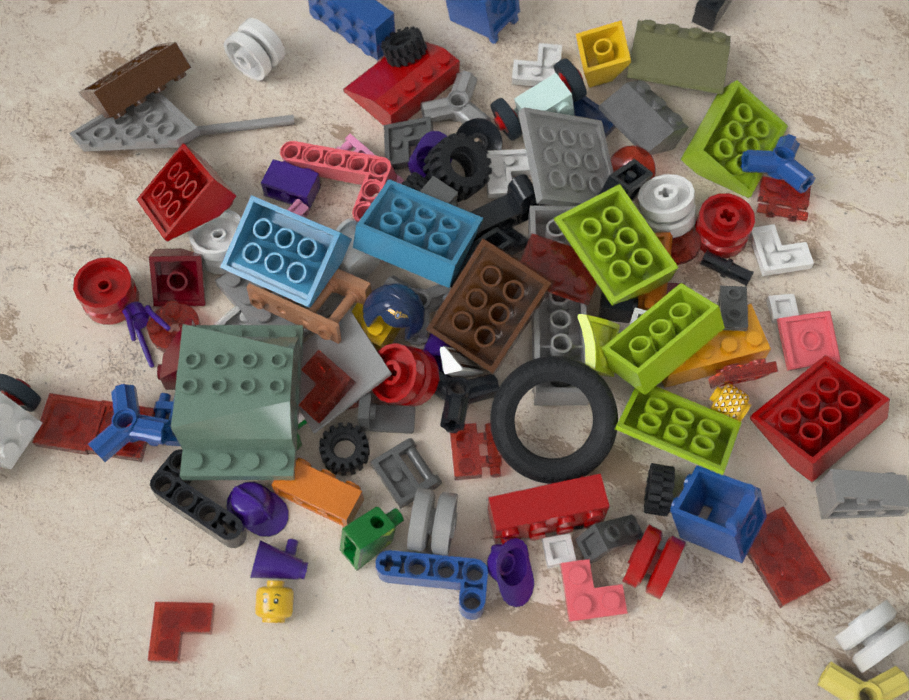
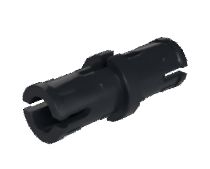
[700,250,754,287]

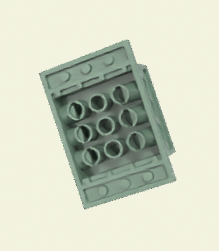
[171,324,304,480]

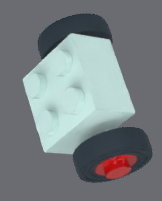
[490,58,587,141]

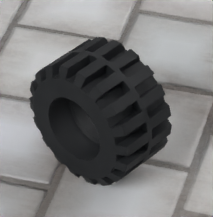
[423,133,492,202]

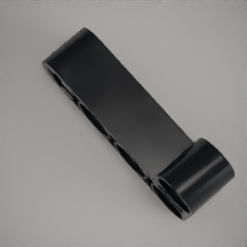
[470,174,539,242]
[150,449,247,548]

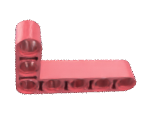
[280,141,398,222]

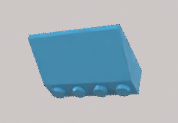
[353,179,483,288]
[220,195,352,308]

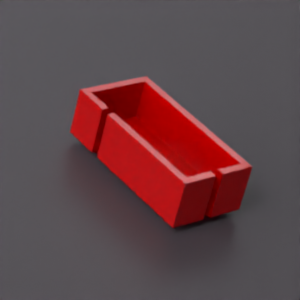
[487,473,610,544]

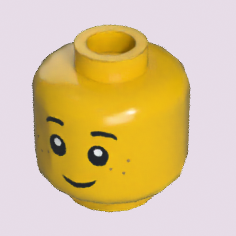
[255,580,294,623]

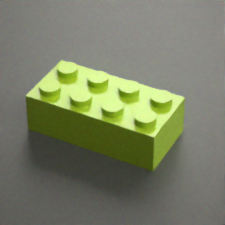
[602,283,725,395]

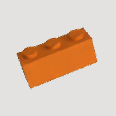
[272,458,364,527]

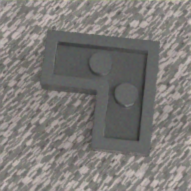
[384,116,433,170]

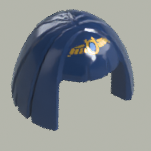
[363,283,425,340]

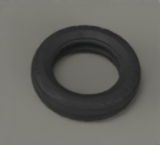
[490,356,618,484]

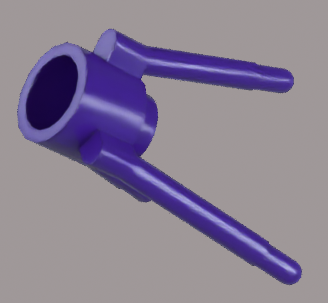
[122,302,171,368]

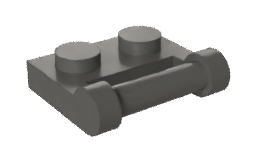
[370,438,442,509]

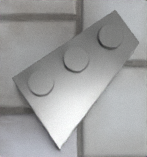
[816,469,909,519]

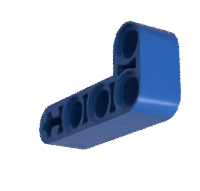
[375,550,488,620]

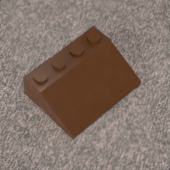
[79,42,191,120]
[426,238,555,374]

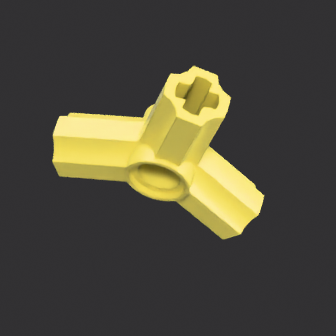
[817,662,909,700]

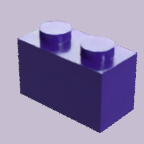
[261,159,321,211]

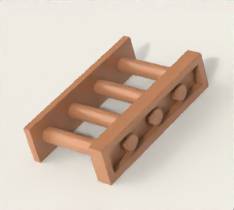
[247,269,372,344]

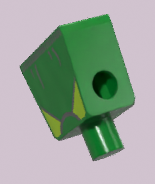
[339,507,404,571]

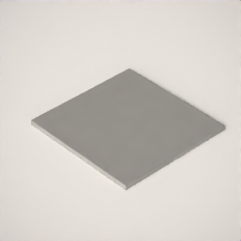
[299,309,392,433]

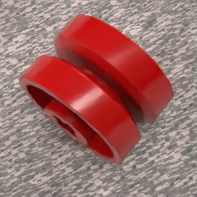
[693,193,755,259]
[73,257,140,325]
[372,343,439,407]
[622,524,686,600]

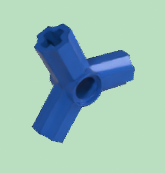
[741,134,815,193]
[88,384,172,462]

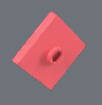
[777,310,841,371]

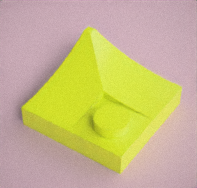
[578,314,620,377]

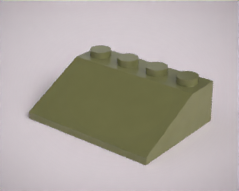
[627,19,731,94]

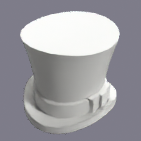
[335,218,381,280]

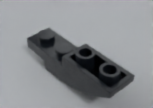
[450,227,529,288]

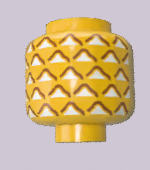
[709,383,752,421]

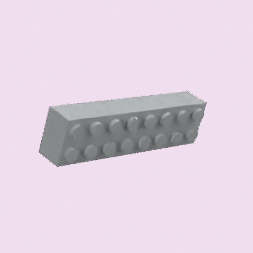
[528,206,589,405]

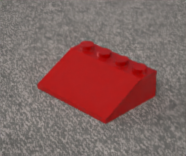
[343,41,460,126]
[136,143,237,242]
[750,355,890,482]

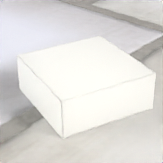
[766,294,799,323]
[542,533,576,569]

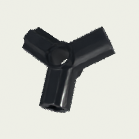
[434,369,499,434]

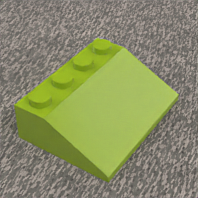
[680,80,788,198]
[554,184,679,305]
[615,386,742,475]

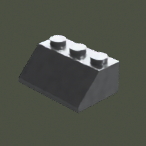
[598,80,689,157]

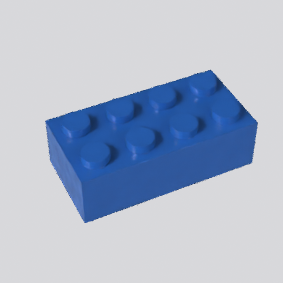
[308,0,395,61]

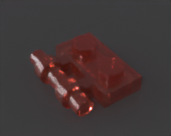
[756,176,811,222]
[450,423,503,480]

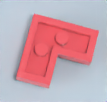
[560,559,627,622]

